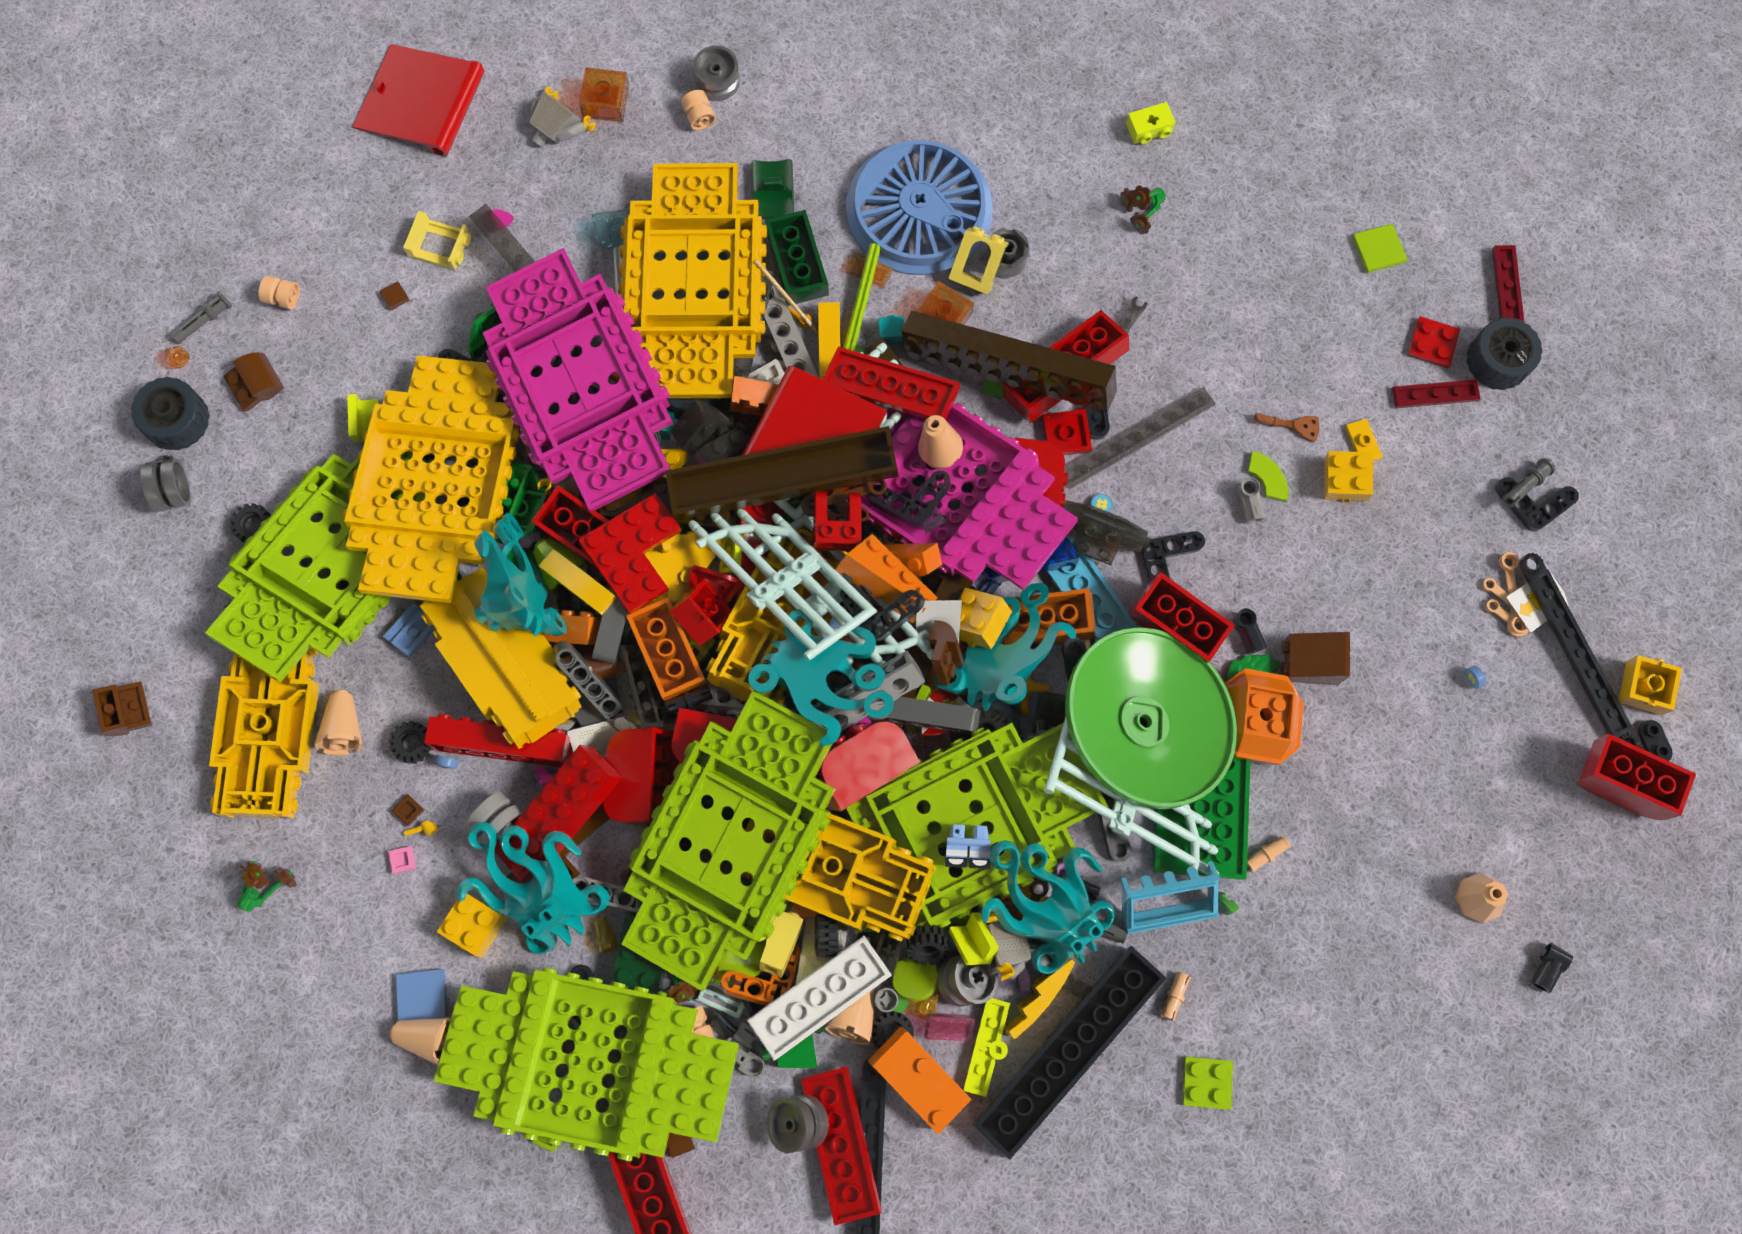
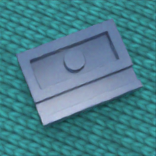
[383,603,435,658]

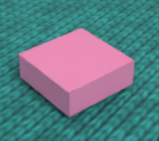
[388,846,416,874]

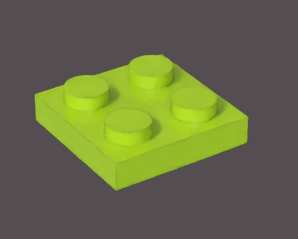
[1182,1057,1233,1110]

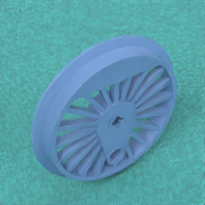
[846,140,993,275]

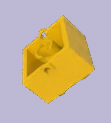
[1324,451,1373,503]
[958,588,1012,650]
[1618,655,1682,716]
[437,893,508,959]

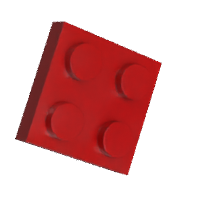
[1407,316,1461,368]
[1042,409,1092,455]

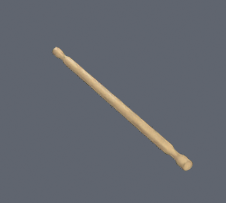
[754,260,819,337]

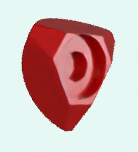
[688,565,740,604]

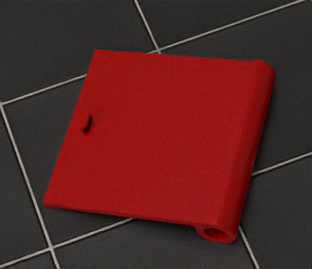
[352,44,485,157]
[742,366,888,496]

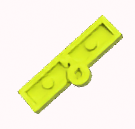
[963,998,1010,1097]

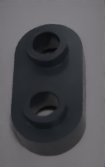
[1084,406,1110,440]
[1638,720,1673,761]

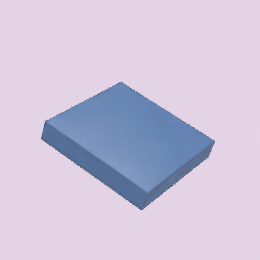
[396,969,447,1021]

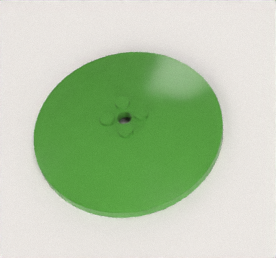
[1065,628,1237,809]

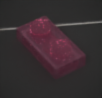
[924,1013,975,1042]

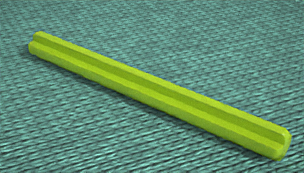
[843,243,880,351]

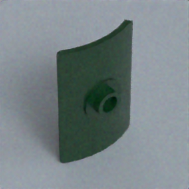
[751,159,794,219]

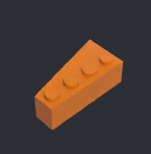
[729,376,778,416]
[835,534,938,623]
[861,543,942,594]
[541,609,602,645]

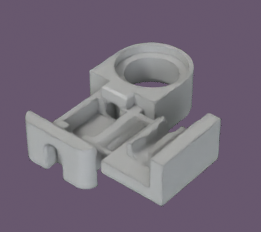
[726,1021,766,1077]

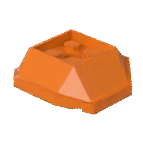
[1224,668,1304,765]

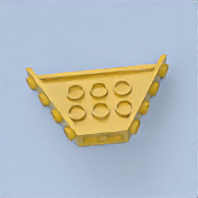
[638,532,723,610]

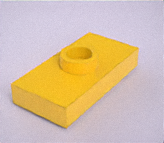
[1345,418,1383,461]

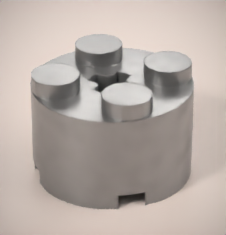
[985,228,1029,279]

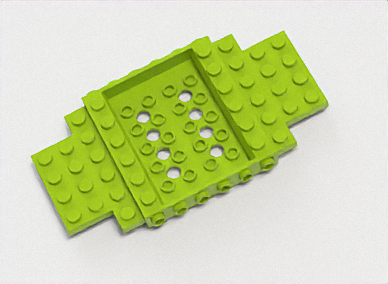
[205,451,429,683]
[622,690,836,991]
[846,723,1108,934]
[434,967,740,1161]

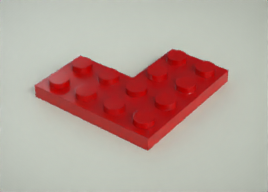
[578,493,681,615]

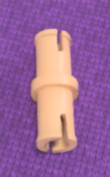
[1247,835,1291,872]
[1160,972,1191,1022]

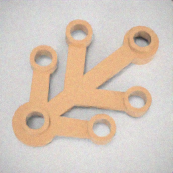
[1482,552,1529,637]

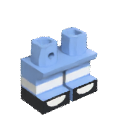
[945,824,991,869]

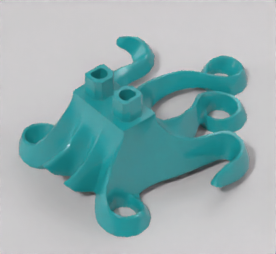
[474,513,567,636]
[935,583,1076,711]
[748,609,894,746]
[456,822,610,954]
[982,840,1115,974]

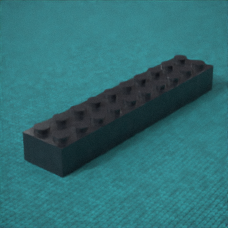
[972,946,1167,1160]

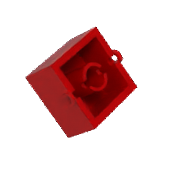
[670,579,732,647]

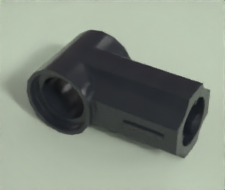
[1232,608,1267,655]
[1531,942,1573,993]

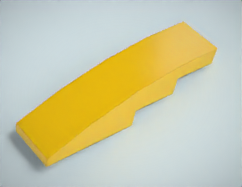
[818,302,840,379]
[539,549,616,615]
[1004,958,1075,1039]

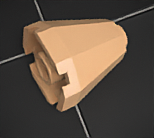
[1455,873,1508,923]

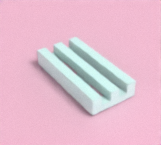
[696,983,745,1019]

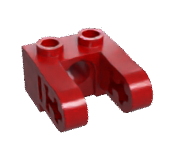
[813,491,861,551]

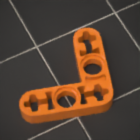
[720,944,800,1006]

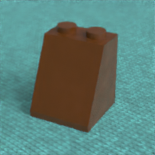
[1281,632,1350,685]

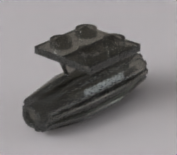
[1063,500,1151,566]

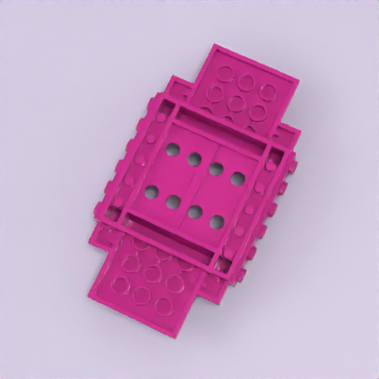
[483,248,674,511]
[848,402,1078,591]

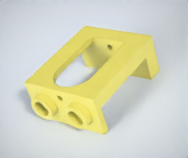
[403,211,471,270]
[948,226,1009,294]

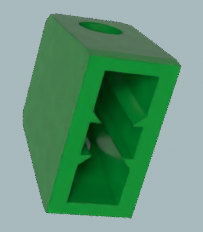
[761,1034,817,1068]

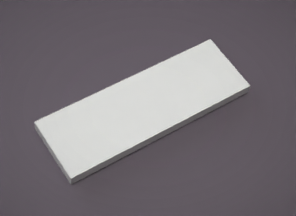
[747,936,892,1061]

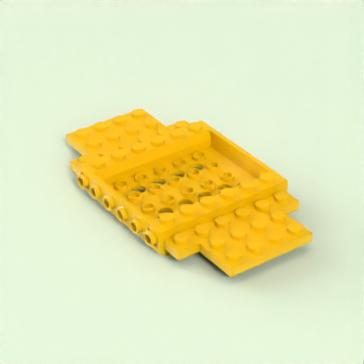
[618,163,767,398]
[343,355,520,603]

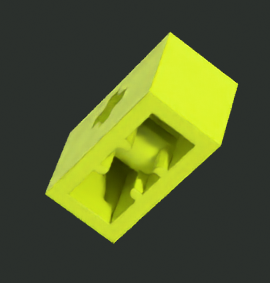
[1125,102,1176,144]

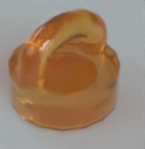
[165,346,190,368]

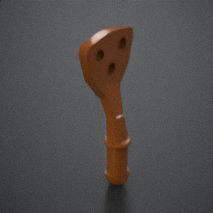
[1253,413,1320,442]

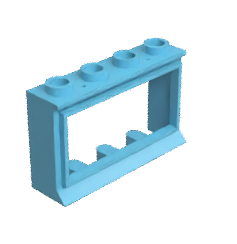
[1121,861,1221,934]

